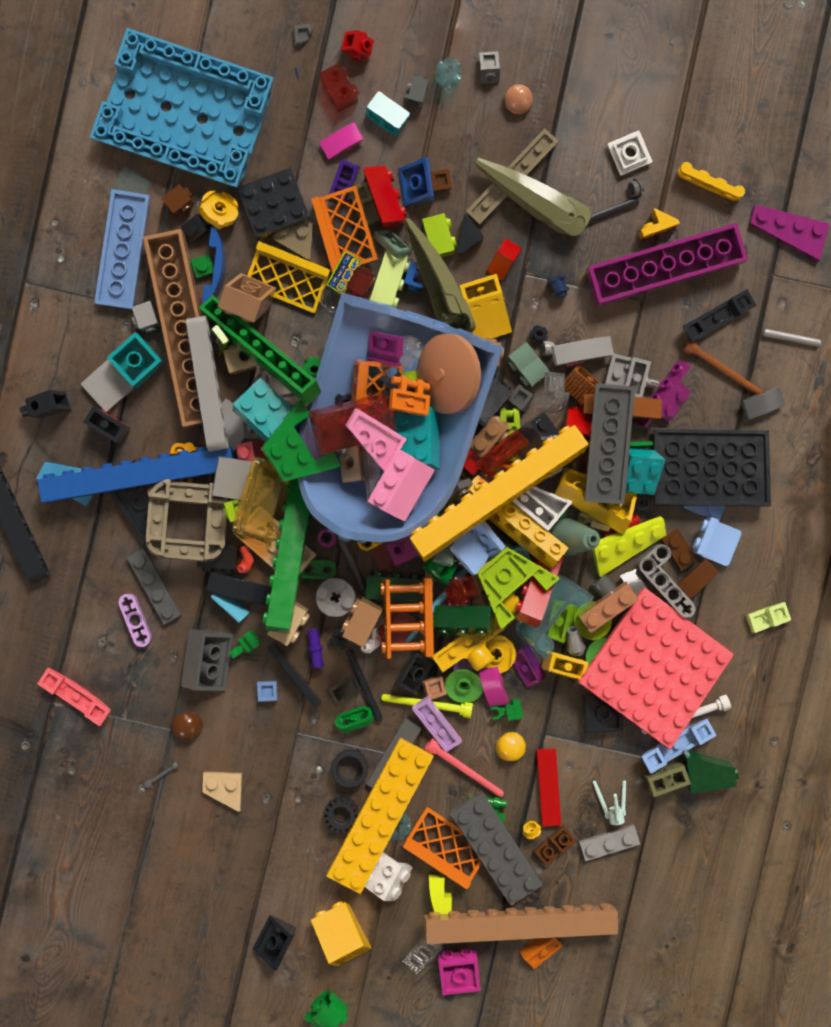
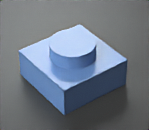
[257,680,278,702]

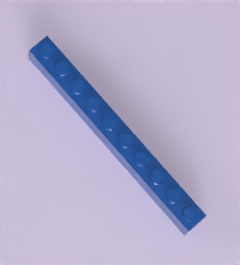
[37,446,234,503]

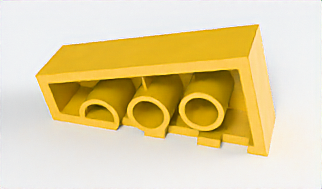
[555,468,637,535]

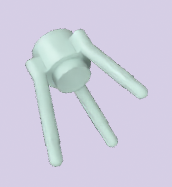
[593,780,626,825]

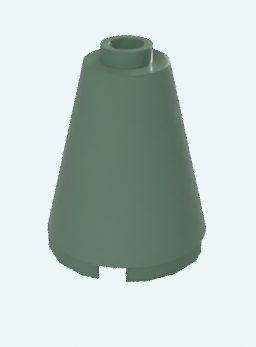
[551,518,600,557]

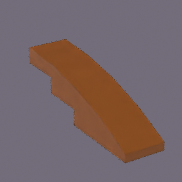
[584,394,662,419]

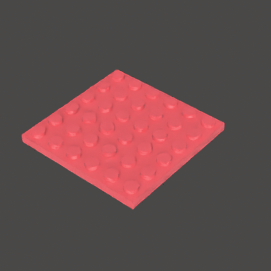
[578,587,734,749]

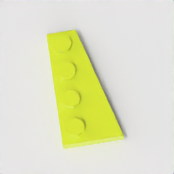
[592,516,666,577]

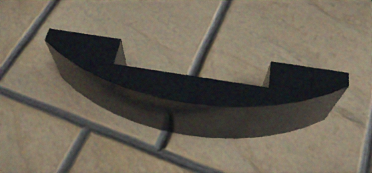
[682,289,757,343]

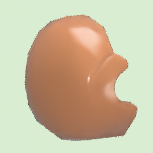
[503,84,533,115]

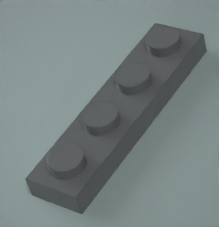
[127,548,182,625]

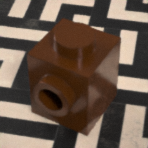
[161,184,194,218]

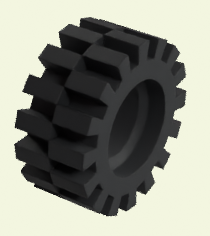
[324,796,359,833]

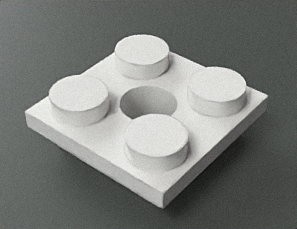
[607,130,652,176]

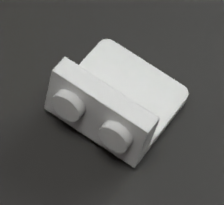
[365,852,413,901]

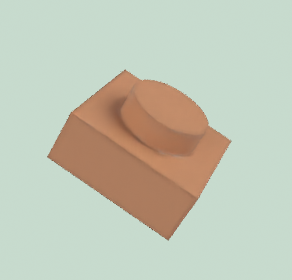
[422,675,447,700]

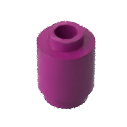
[317,528,337,547]

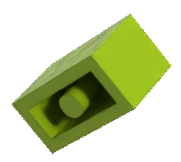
[422,213,457,257]

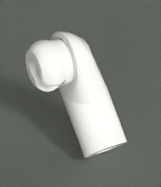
[361,628,381,653]

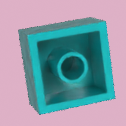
[107,332,165,389]
[625,448,665,495]

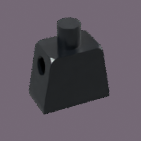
[20,390,71,418]

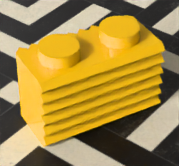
[542,650,588,680]

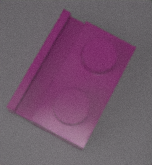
[367,331,404,367]

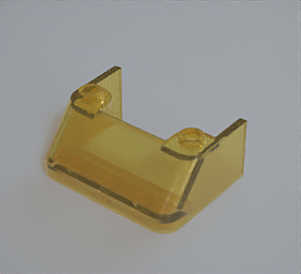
[233,457,291,548]

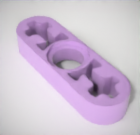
[119,594,152,647]

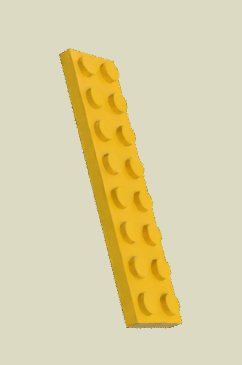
[326,737,434,894]

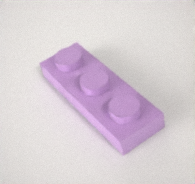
[412,696,462,752]

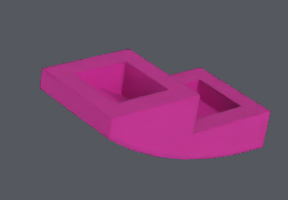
[319,122,364,160]
[479,666,508,706]

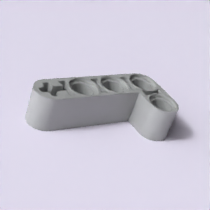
[636,544,696,618]

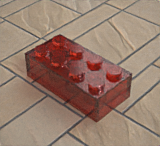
[308,393,397,455]

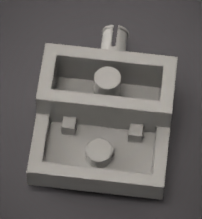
[604,354,659,397]

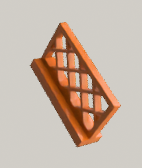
[311,185,378,273]
[348,359,403,441]
[401,806,482,889]

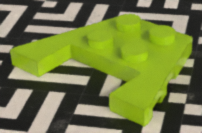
[477,547,560,629]

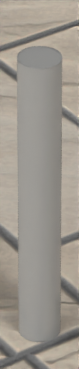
[763,329,821,347]

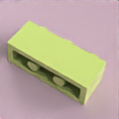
[370,250,410,307]

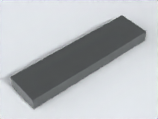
[366,717,422,788]

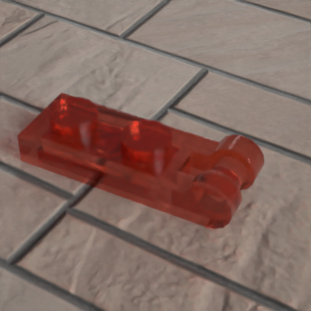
[476,430,530,478]

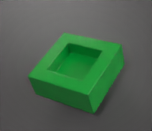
[191,254,214,279]

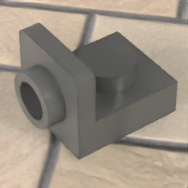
[479,51,500,84]

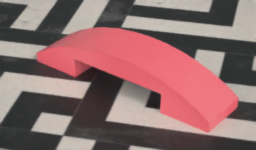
[37,668,111,726]

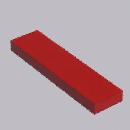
[536,748,562,826]

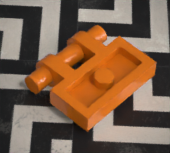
[389,376,430,416]

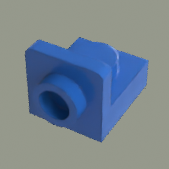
[404,261,423,293]

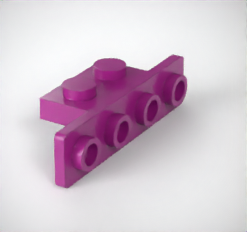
[634,360,692,428]

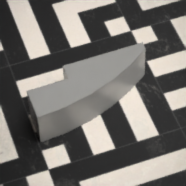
[551,336,614,366]

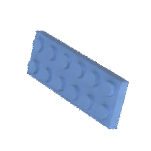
[94,189,151,310]

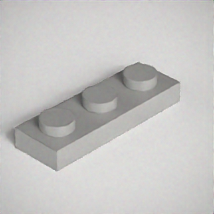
[579,824,640,861]

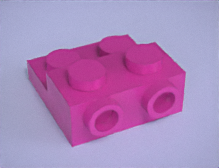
[438,948,481,995]

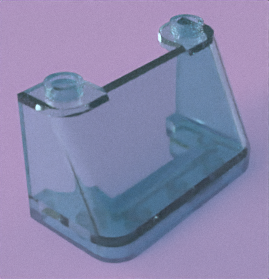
[515,575,594,659]

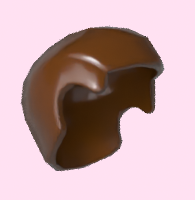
[171,711,203,741]

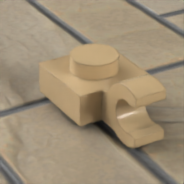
[577,510,610,532]

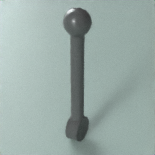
[144,762,179,788]

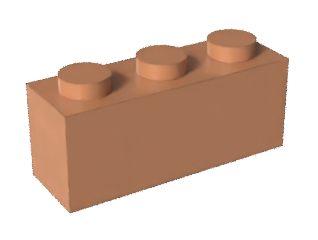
[578,581,639,633]

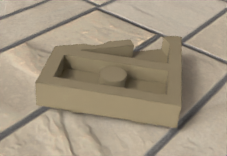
[273,222,313,261]

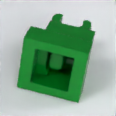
[229,629,262,659]
[491,697,524,721]

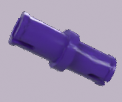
[307,628,324,668]

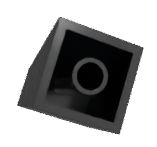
[477,374,512,429]

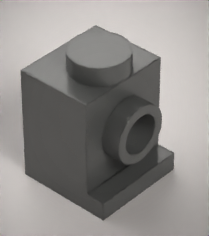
[404,75,429,108]

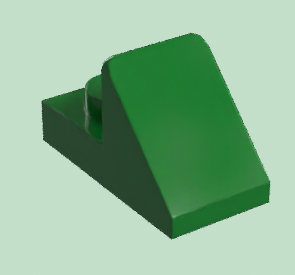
[422,557,458,589]

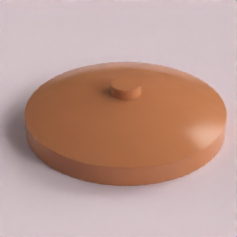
[417,334,481,414]

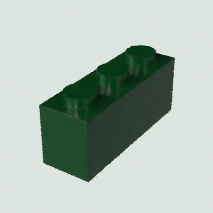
[365,571,421,603]
[433,605,495,637]

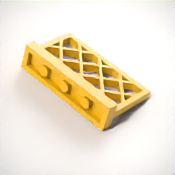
[247,241,332,313]

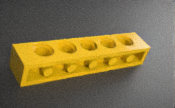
[468,475,569,570]

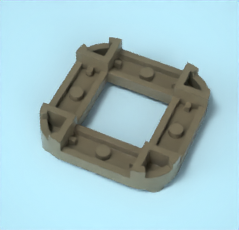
[145,479,228,562]

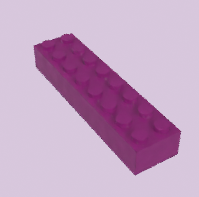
[586,223,748,307]

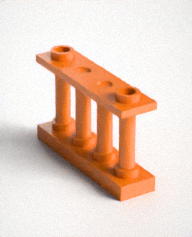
[380,577,434,659]

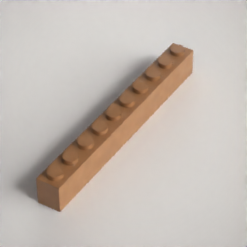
[424,903,618,944]

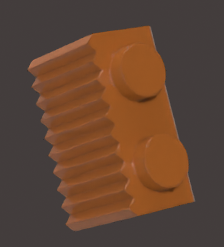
[560,364,601,407]

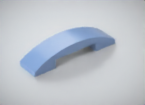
[641,719,717,774]

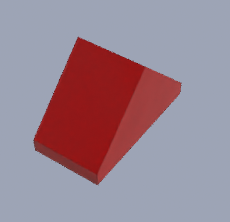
[486,239,522,281]

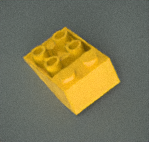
[459,274,512,339]

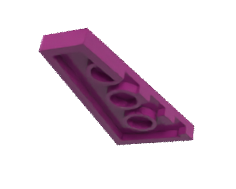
[749,205,829,261]

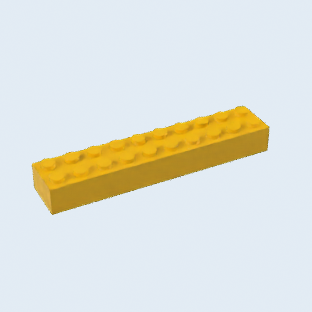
[410,425,588,562]

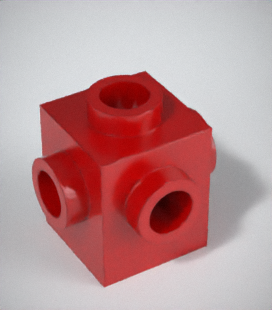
[341,30,374,62]

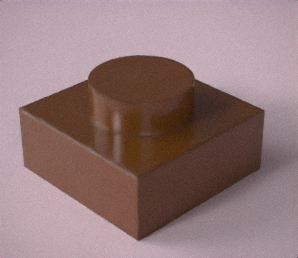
[430,169,452,193]

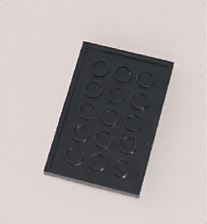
[653,429,771,507]

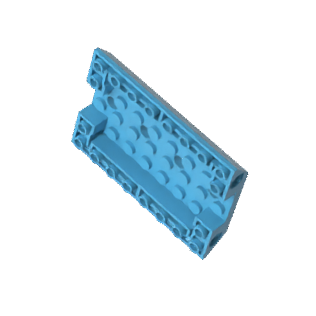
[90,28,274,188]

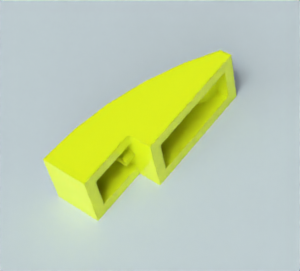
[429,873,452,914]

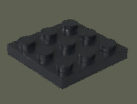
[237,167,311,240]

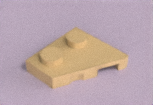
[202,772,242,811]

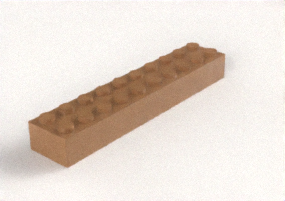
[143,229,203,428]

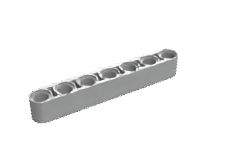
[186,316,228,452]

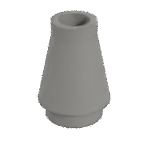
[567,626,586,656]

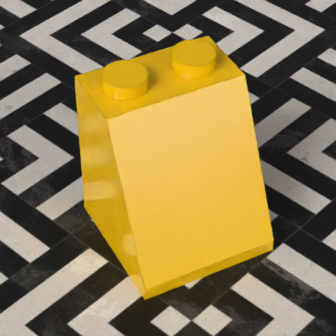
[311,901,372,966]

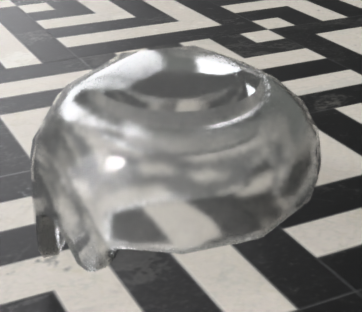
[320,286,347,314]

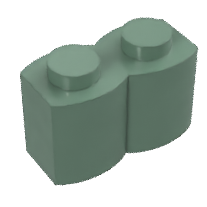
[507,342,550,388]

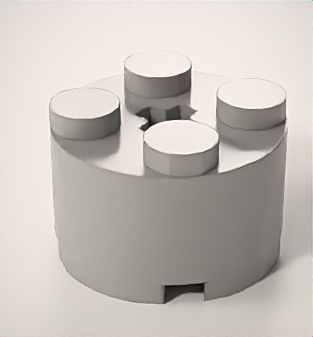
[316,577,356,617]

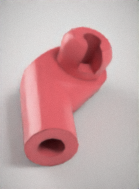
[237,545,254,574]

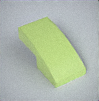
[745,602,791,633]

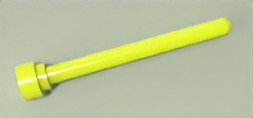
[381,694,473,719]

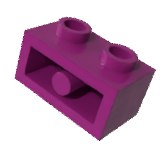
[386,527,424,566]

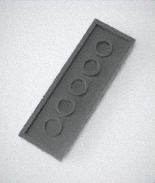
[584,383,635,505]
[450,791,543,906]

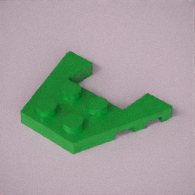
[261,400,341,482]

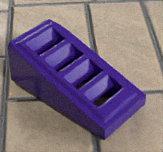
[329,159,360,203]

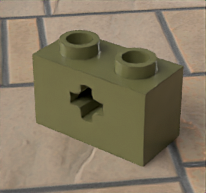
[644,762,691,797]

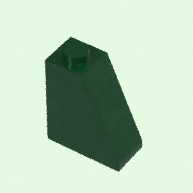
[683,750,739,794]

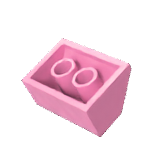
[368,449,435,522]

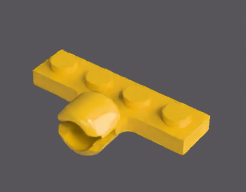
[433,616,506,672]

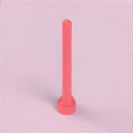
[424,738,504,797]

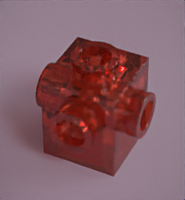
[444,576,479,606]

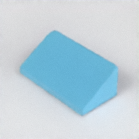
[211,593,250,622]

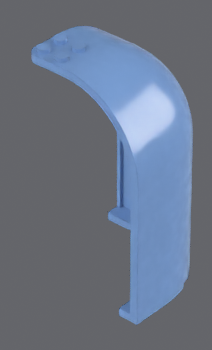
[298,293,503,543]

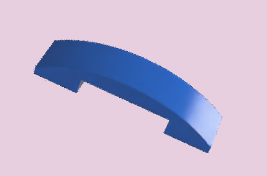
[202,227,226,304]

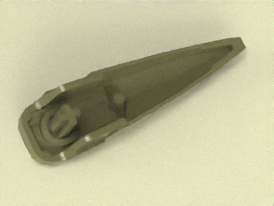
[474,158,591,236]
[403,218,476,333]

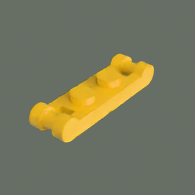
[677,162,745,201]

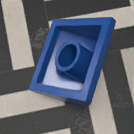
[398,157,434,206]

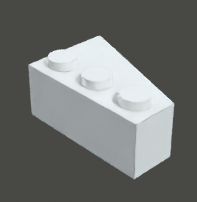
[512,486,573,531]

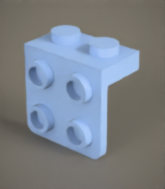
[692,517,741,566]
[450,521,506,575]

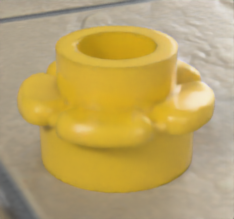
[523,821,541,839]

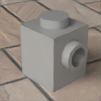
[132,301,161,333]

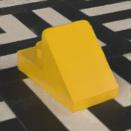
[638,209,680,240]

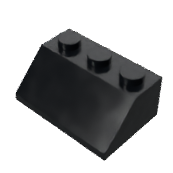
[508,411,577,483]

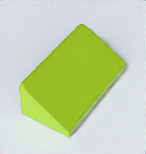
[547,601,578,643]

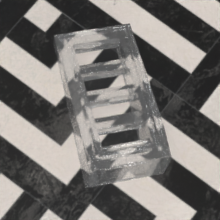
[403,937,443,974]

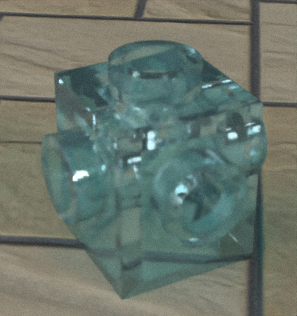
[434,57,463,91]

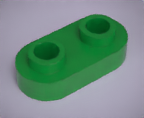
[300,560,337,580]
[335,706,374,733]

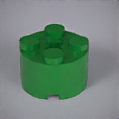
[304,989,348,1027]

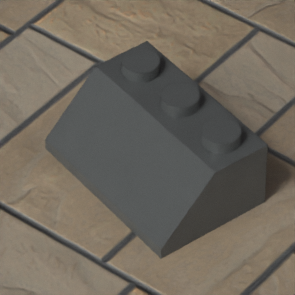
[181,629,234,691]

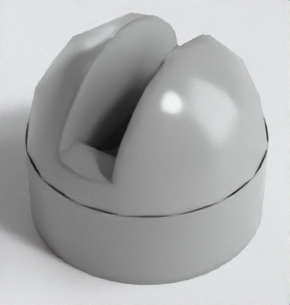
[541,341,556,357]

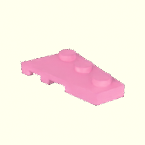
[345,408,406,472]

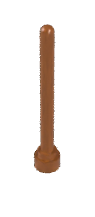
[682,340,763,394]

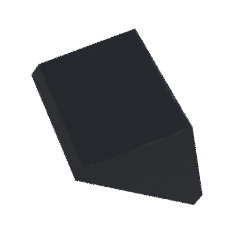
[395,650,438,696]
[253,915,296,970]

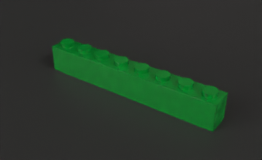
[199,295,321,406]
[263,478,310,634]

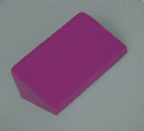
[513,644,546,688]

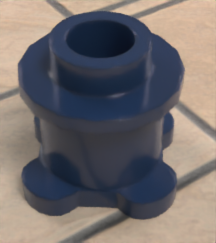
[546,274,570,299]

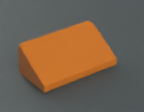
[520,937,563,969]

